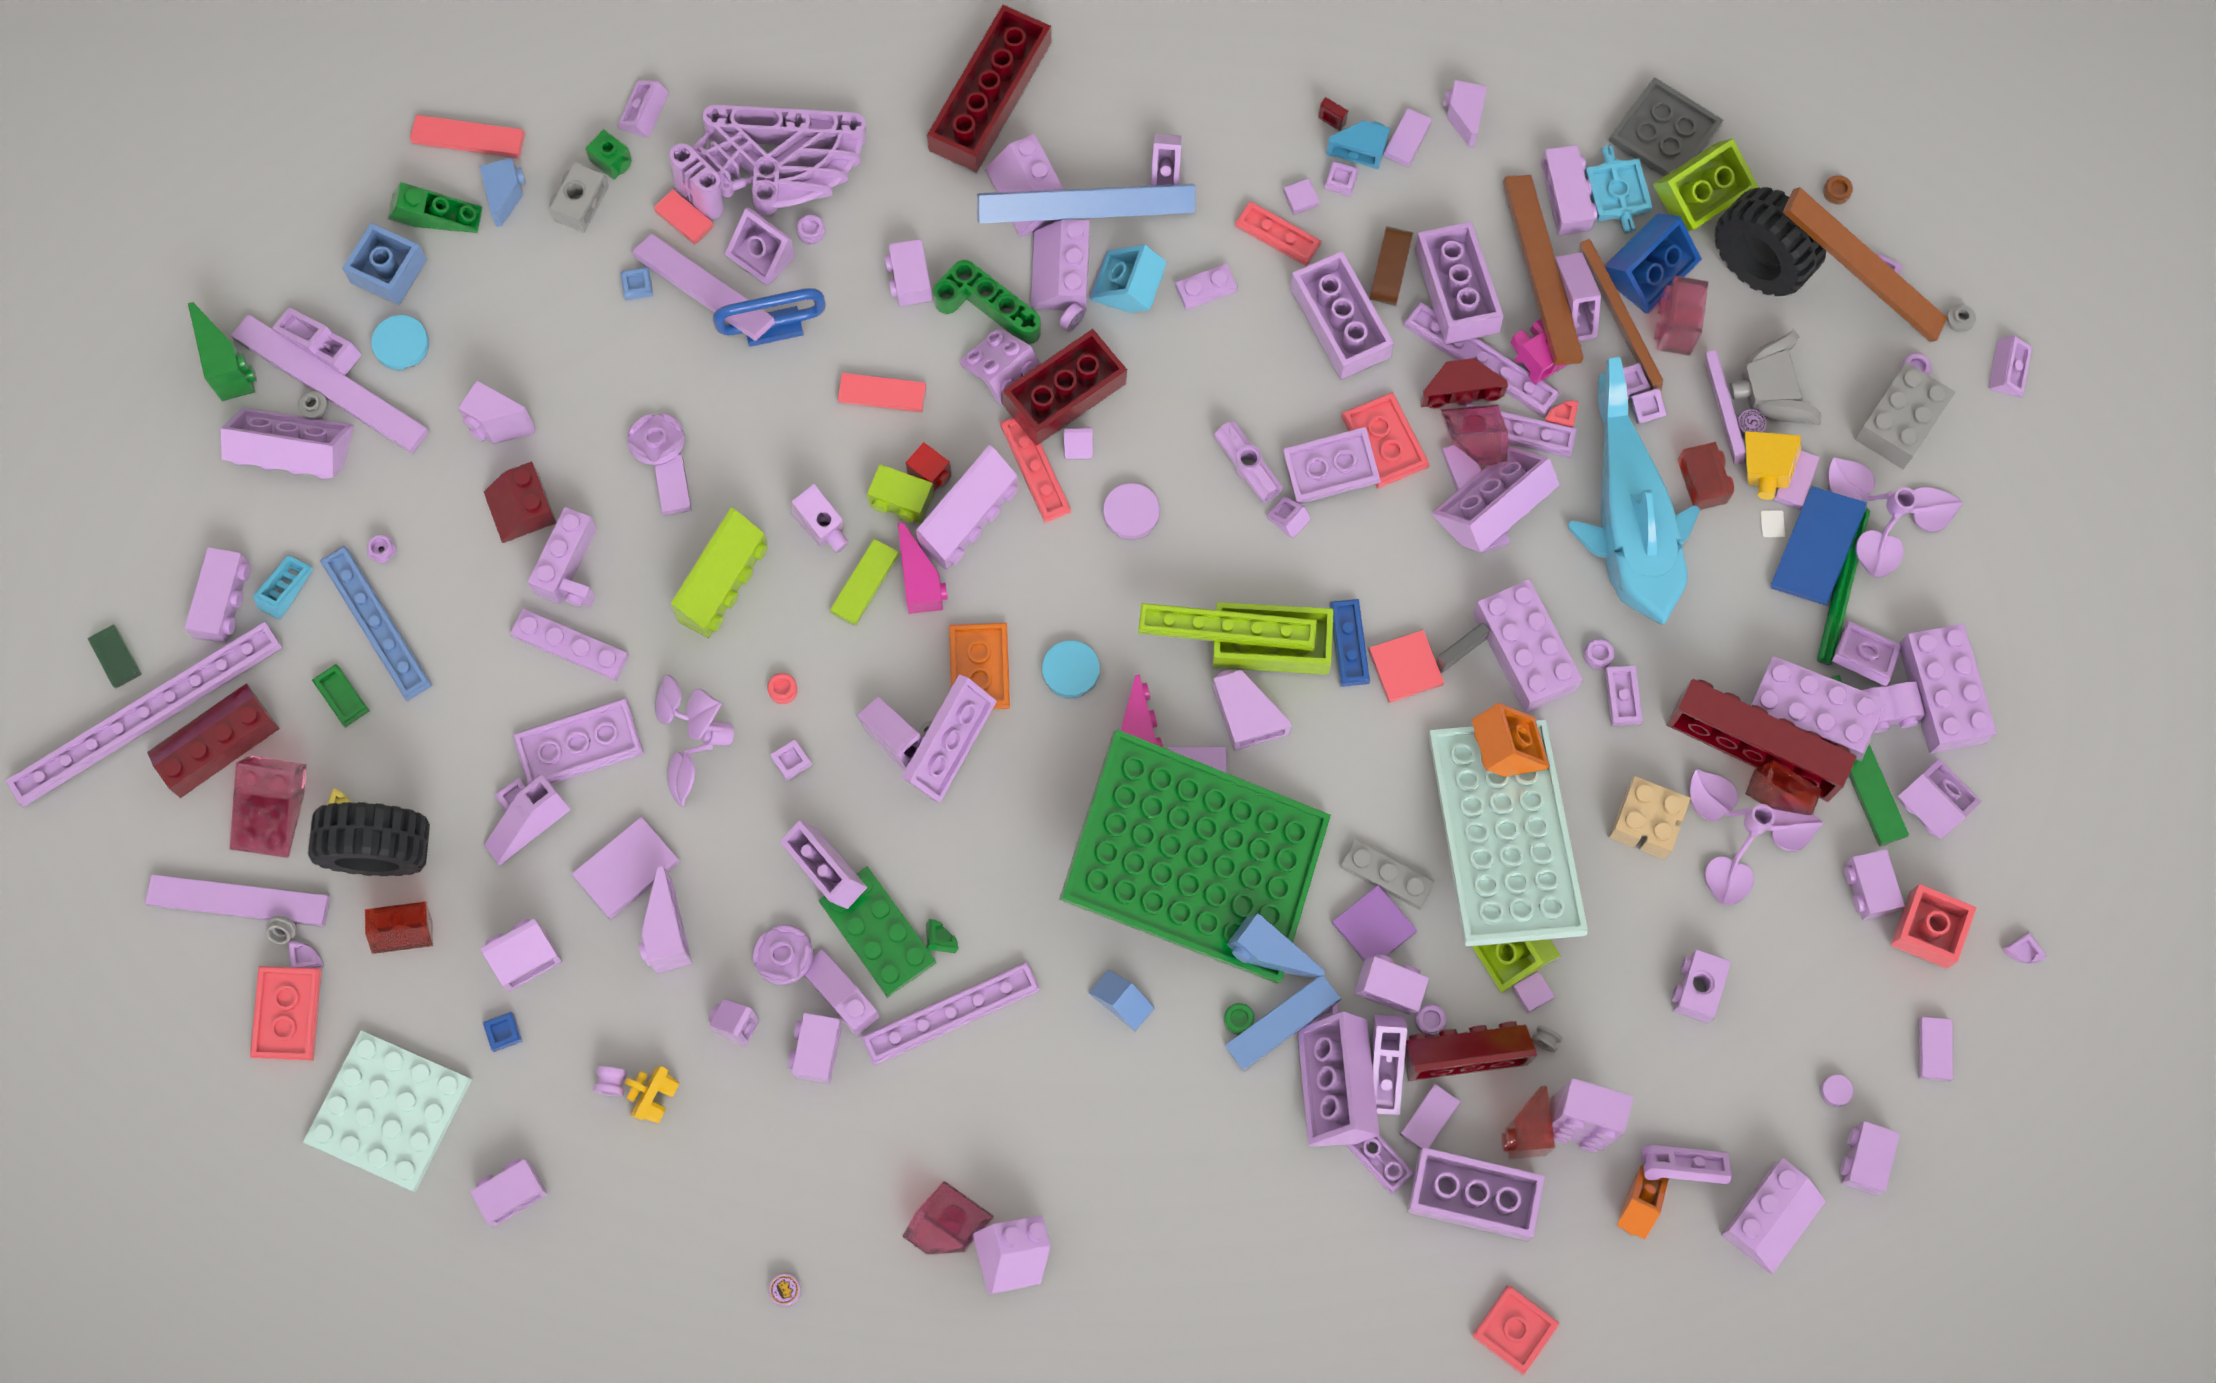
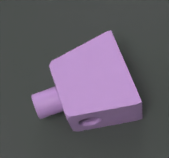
[791,484,849,553]

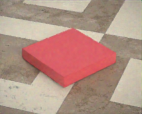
[1368,630,1444,703]
[1472,1285,1560,1375]

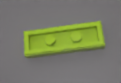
[830,539,899,626]

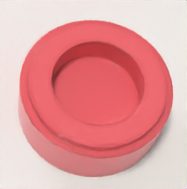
[767,673,798,704]

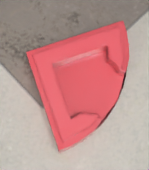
[1545,401,1579,428]

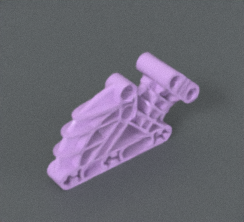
[669,105,866,220]

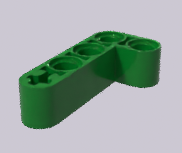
[933,260,1041,344]

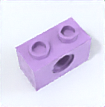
[1672,949,1731,1023]

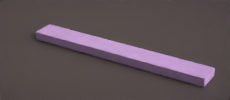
[231,314,429,454]

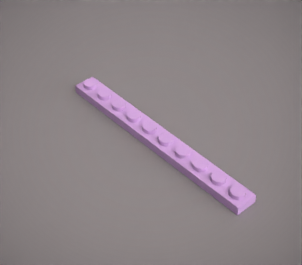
[6,622,282,807]

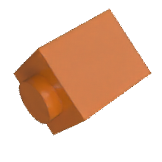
[1617,1165,1669,1240]

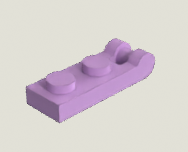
[1641,1145,1732,1184]

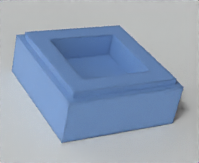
[620,267,653,301]

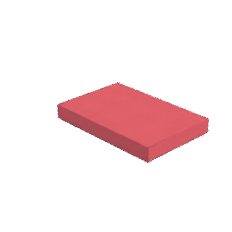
[1341,392,1429,489]
[250,966,322,1060]

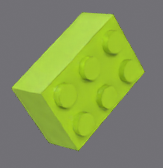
[1653,138,1759,231]

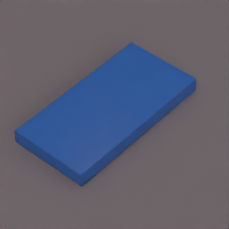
[1771,486,1867,606]

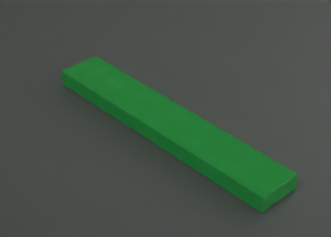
[1830,675,1909,847]

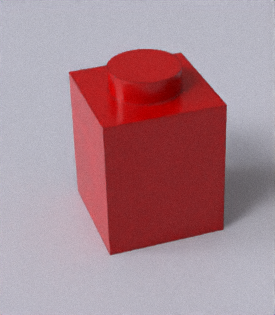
[905,442,952,492]

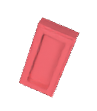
[654,189,714,245]

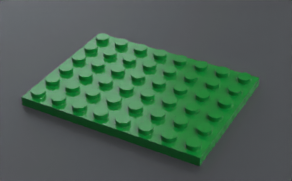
[1059,729,1331,983]

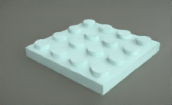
[303,1031,472,1193]

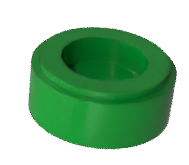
[1224,1003,1255,1035]

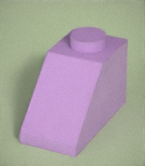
[1444,80,1487,147]
[1151,134,1182,185]
[709,999,759,1047]

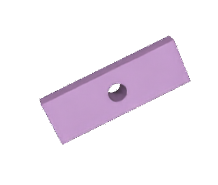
[1346,1136,1414,1195]

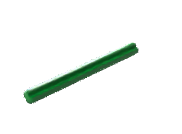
[1817,508,1870,665]

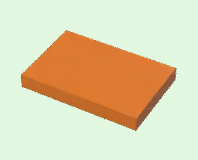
[949,623,1010,709]

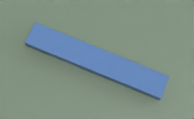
[320,546,432,701]

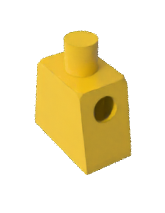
[1745,431,1801,500]

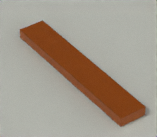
[1580,239,1663,391]

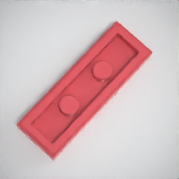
[1235,201,1321,266]
[838,373,926,412]

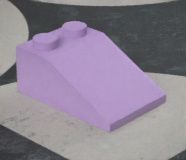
[638,866,692,974]

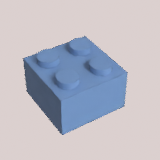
[342,223,427,305]

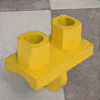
[624,1066,679,1123]

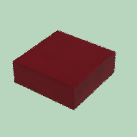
[1318,97,1348,131]

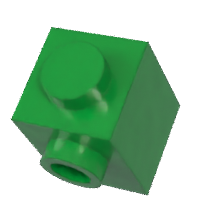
[585,129,632,180]

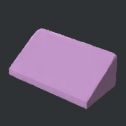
[617,81,669,137]
[1988,335,2032,397]

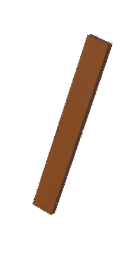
[1503,175,1584,365]
[1783,187,1947,342]

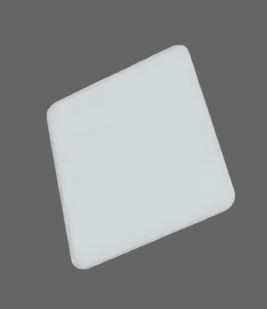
[1761,510,1785,537]

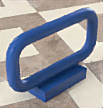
[713,288,826,347]

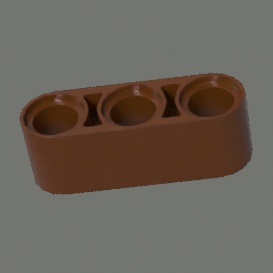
[1369,226,1413,306]

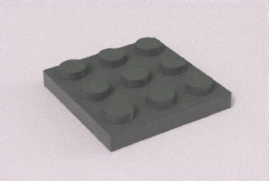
[1608,77,1723,176]

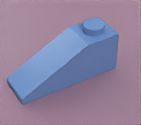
[1227,913,1326,979]

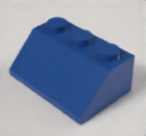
[1604,213,1702,314]

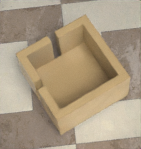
[1609,776,1691,860]

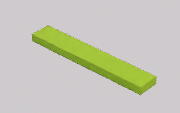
[1138,603,1317,651]

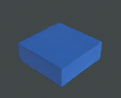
[482,1012,523,1052]

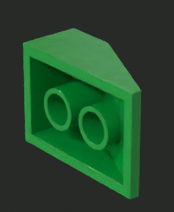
[188,302,257,401]

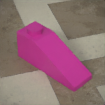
[898,523,948,614]

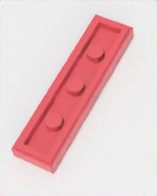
[410,115,525,158]
[1000,418,1071,523]

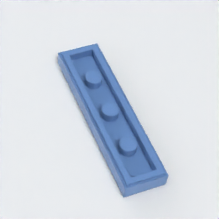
[1225,975,1341,1071]

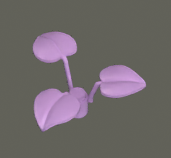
[1828,457,1963,578]
[655,675,734,806]
[1689,769,1823,905]

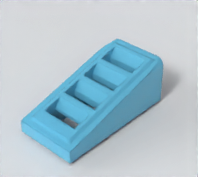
[253,555,313,619]

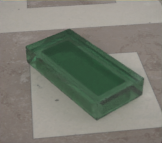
[87,624,142,689]

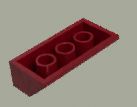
[147,683,280,798]
[1405,1021,1537,1081]

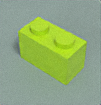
[867,464,934,523]

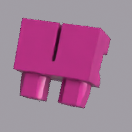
[1510,319,1582,385]

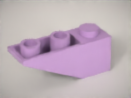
[484,775,571,866]

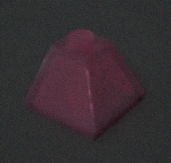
[1441,404,1508,465]
[902,1181,994,1255]

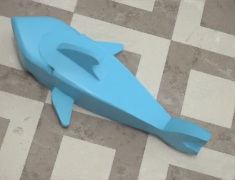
[1568,357,1700,625]

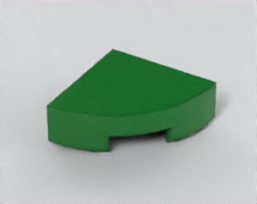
[926,919,959,953]

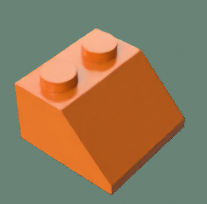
[1471,703,1550,777]

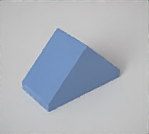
[1089,970,1154,1031]

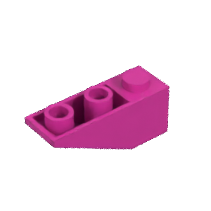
[1121,674,1163,747]

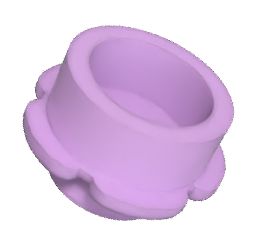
[367,535,396,563]

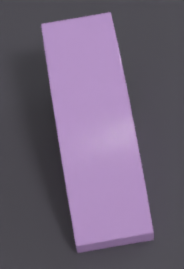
[272,307,362,376]

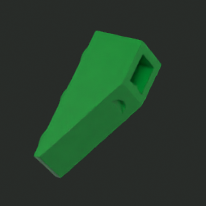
[388,182,482,233]

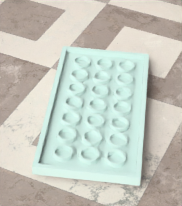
[1429,720,1588,947]

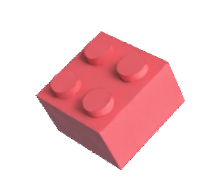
[1890,884,1977,969]

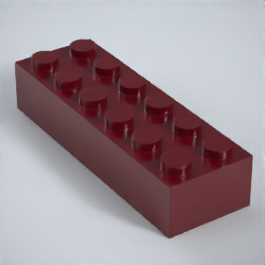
[927,4,1052,173]
[1666,678,1857,802]

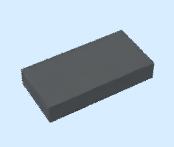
[1436,623,1490,673]

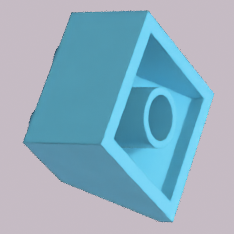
[1090,245,1167,313]

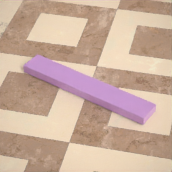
[632,234,775,341]
[1404,302,1560,417]
[145,875,330,927]
[862,962,1040,1066]

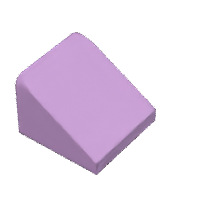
[1064,428,1093,459]
[1266,496,1310,538]

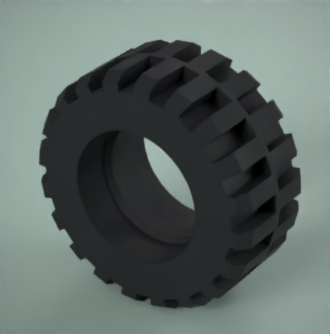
[1714,187,1827,296]
[308,802,430,877]

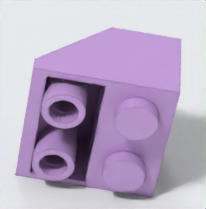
[480,918,562,991]

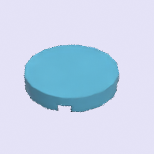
[371,315,429,370]
[1042,641,1099,698]

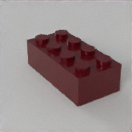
[1002,329,1128,446]

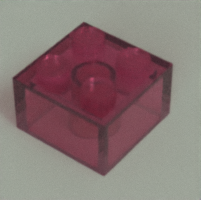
[1654,276,1709,356]

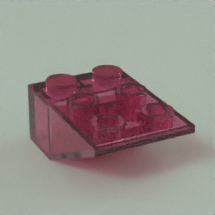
[229,756,307,858]

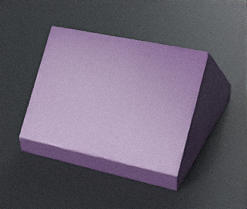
[725,208,795,285]

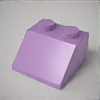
[458,381,536,444]
[1898,759,1982,840]
[972,1215,1051,1295]

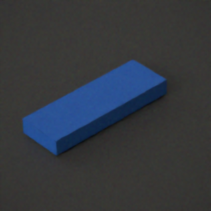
[1329,599,1370,687]

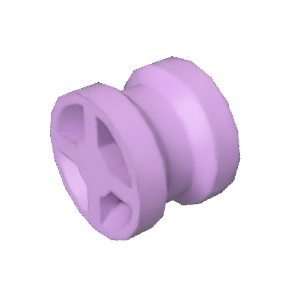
[593,1066,628,1097]

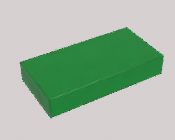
[312,664,370,728]

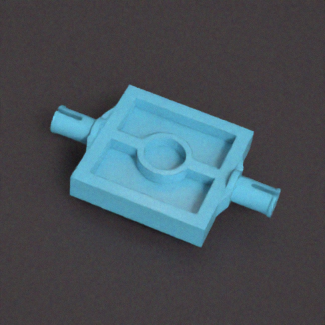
[1584,145,1653,234]

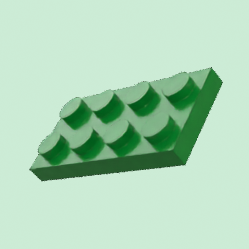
[818,866,937,998]

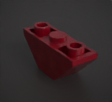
[1420,358,1508,409]

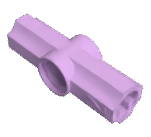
[1214,421,1283,503]

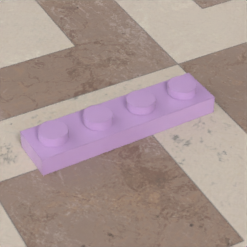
[510,609,629,681]

